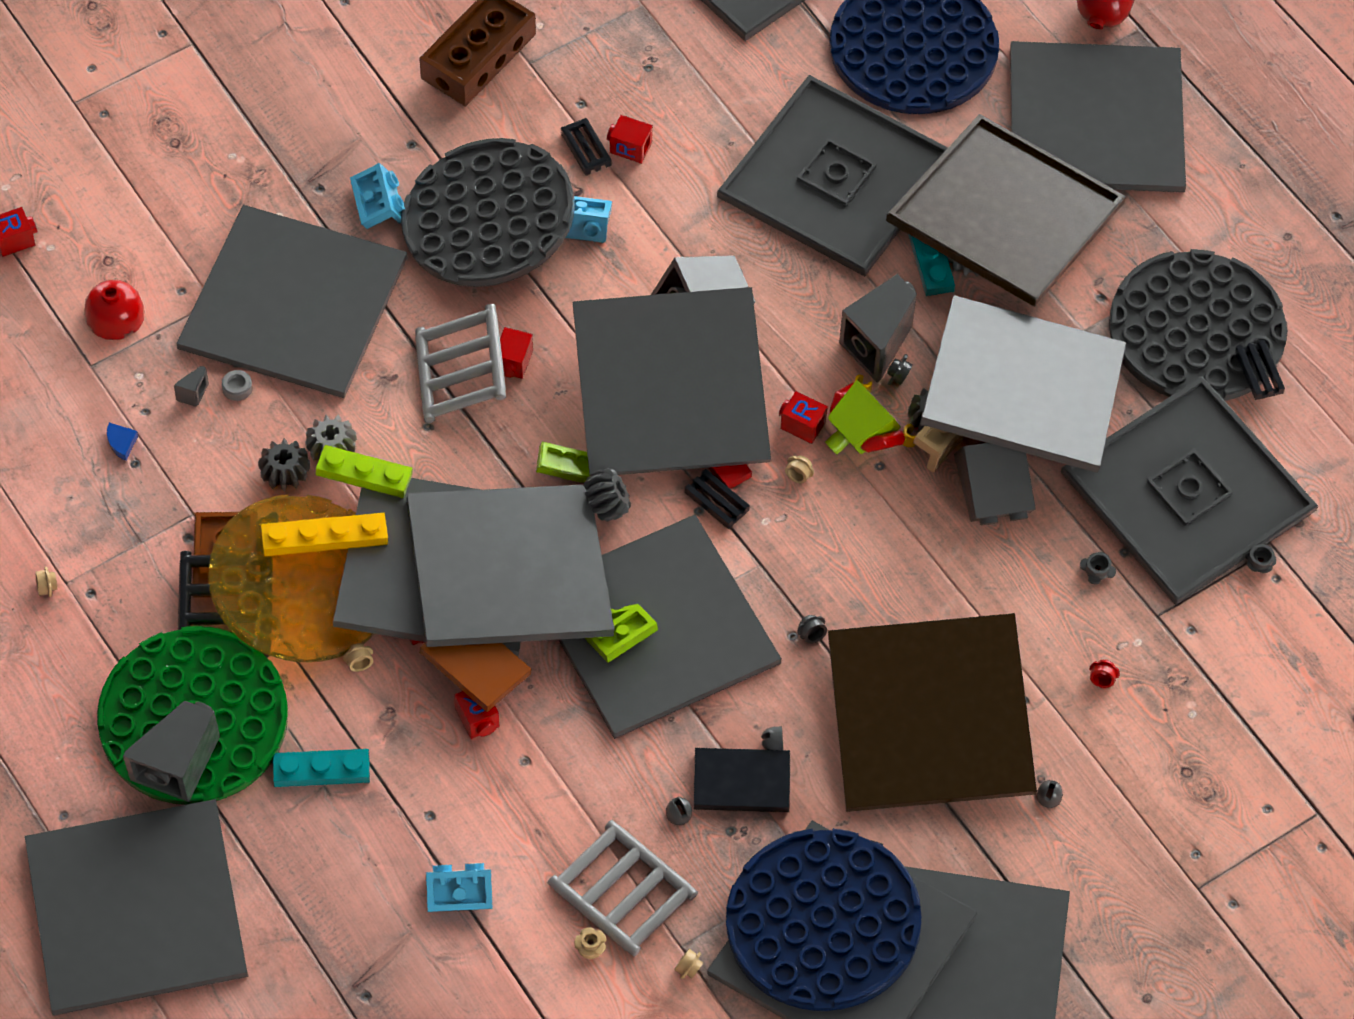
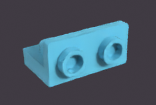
[350,163,405,229]
[566,196,612,243]
[426,863,493,912]

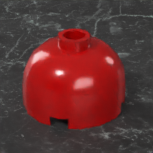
[1077,0,1135,29]
[84,280,145,340]

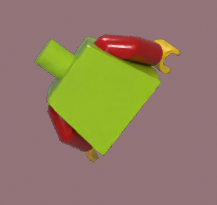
[825,374,915,455]

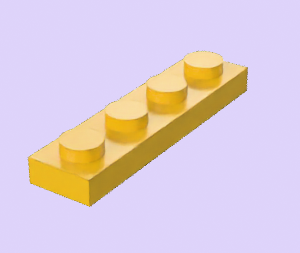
[261,512,388,556]

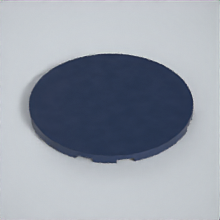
[829,0,999,114]
[726,828,922,1011]

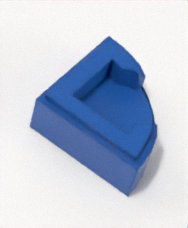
[107,422,138,461]

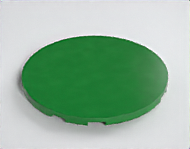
[97,626,288,805]

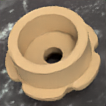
[785,455,814,483]
[35,567,57,597]
[343,643,373,672]
[574,927,606,959]
[674,948,703,979]

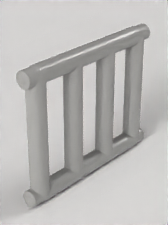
[415,304,506,423]
[547,820,698,957]

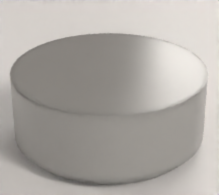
[222,370,252,401]

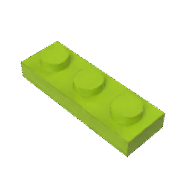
[315,445,413,498]

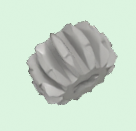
[305,415,357,461]

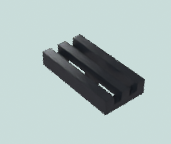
[561,118,612,176]
[1235,340,1285,400]
[684,469,750,529]

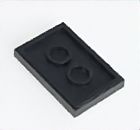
[694,748,790,812]

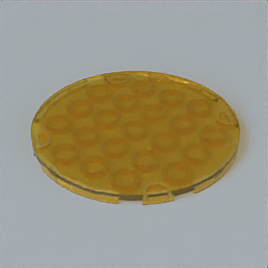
[208,494,374,662]

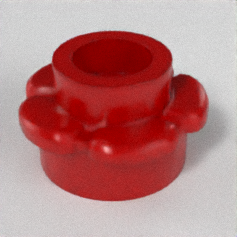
[1089,659,1120,688]

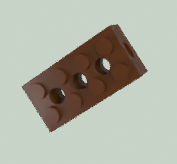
[419,0,536,107]

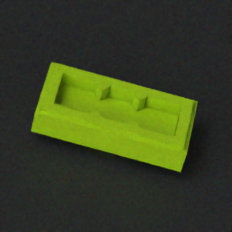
[536,441,589,483]

